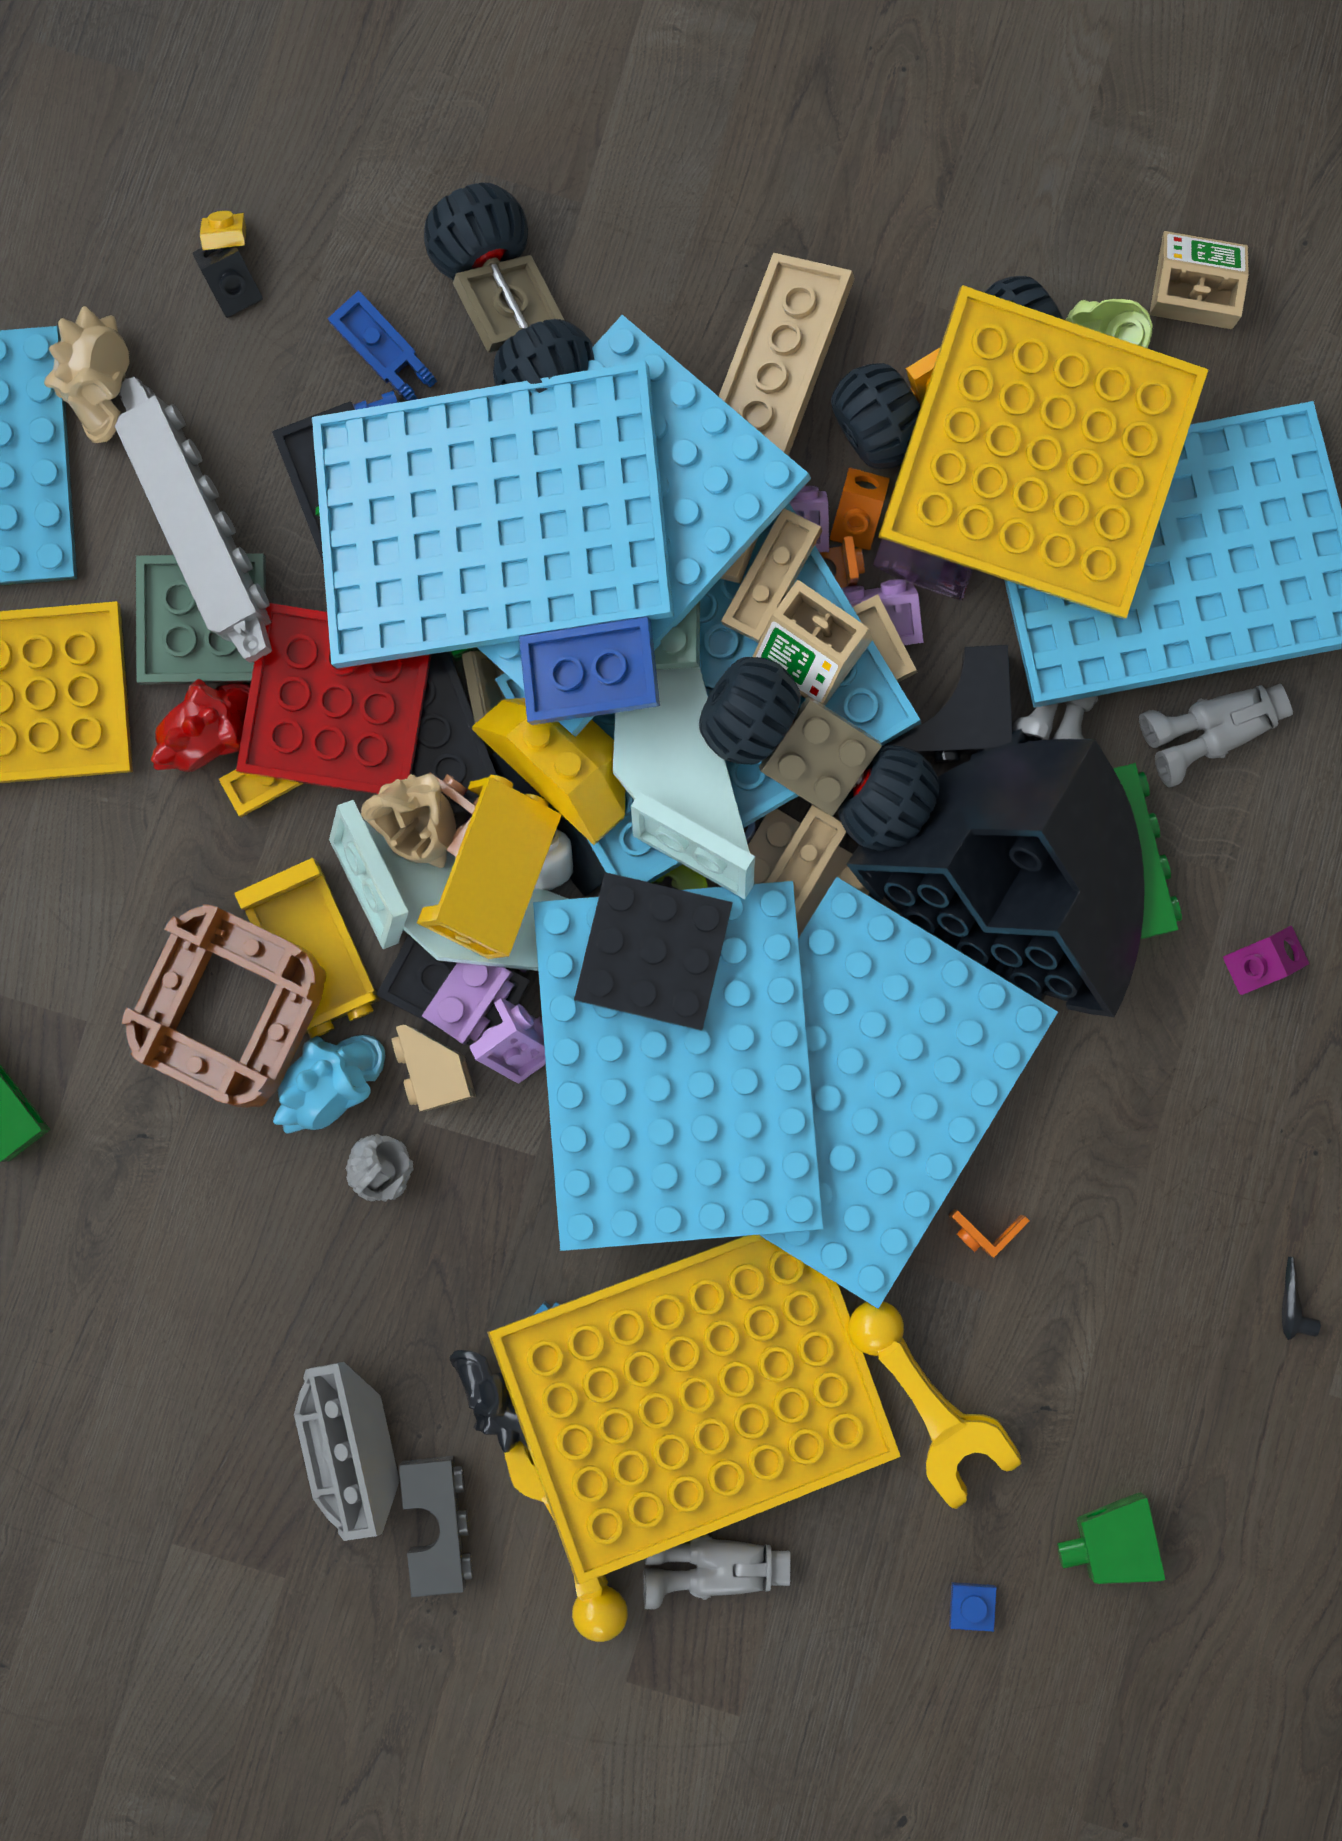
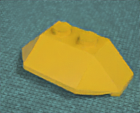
[472,698,626,845]

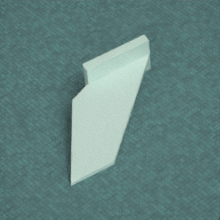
[613,667,755,899]
[329,800,568,971]

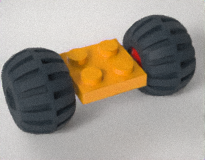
[831,276,1064,469]

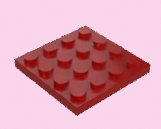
[236,603,432,795]

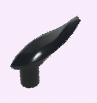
[1282,1257,1321,1340]

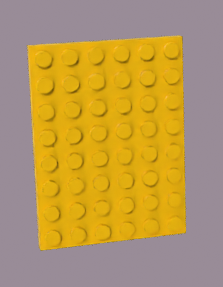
[487,1235,901,1585]

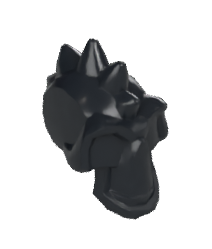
[449,1350,529,1453]

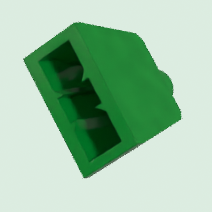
[1057,1492,1166,1584]

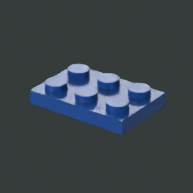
[519,617,660,725]

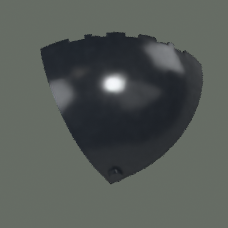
[846,739,1145,1017]

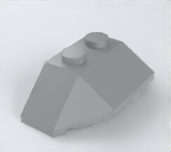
[294,1362,400,1541]

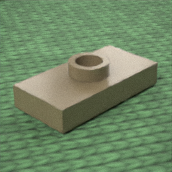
[461,651,506,738]

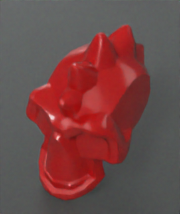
[151,679,250,772]

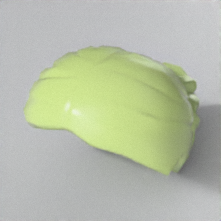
[1065,299,1153,348]

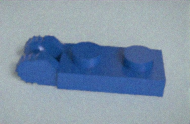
[327,290,437,401]

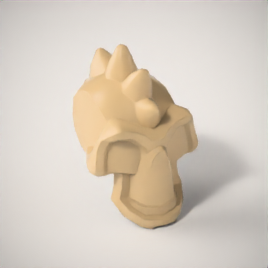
[44,306,129,443]
[361,774,456,868]

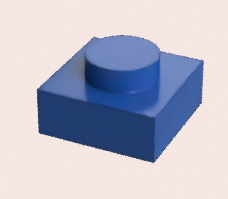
[949,1582,996,1632]

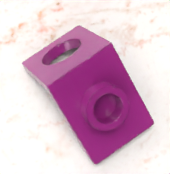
[1223,926,1309,995]

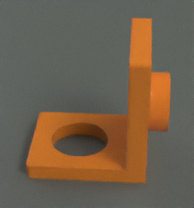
[830,468,890,550]
[820,536,865,588]
[949,1209,1030,1258]

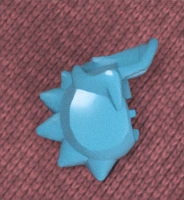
[273,1035,386,1133]

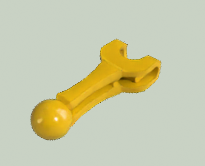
[849,1301,1022,1509]
[504,1441,628,1642]

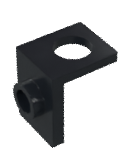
[192,246,263,318]

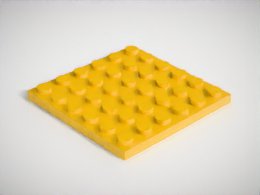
[878,285,1209,619]

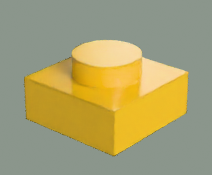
[200,211,247,250]

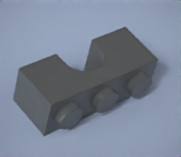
[399,1456,473,1597]

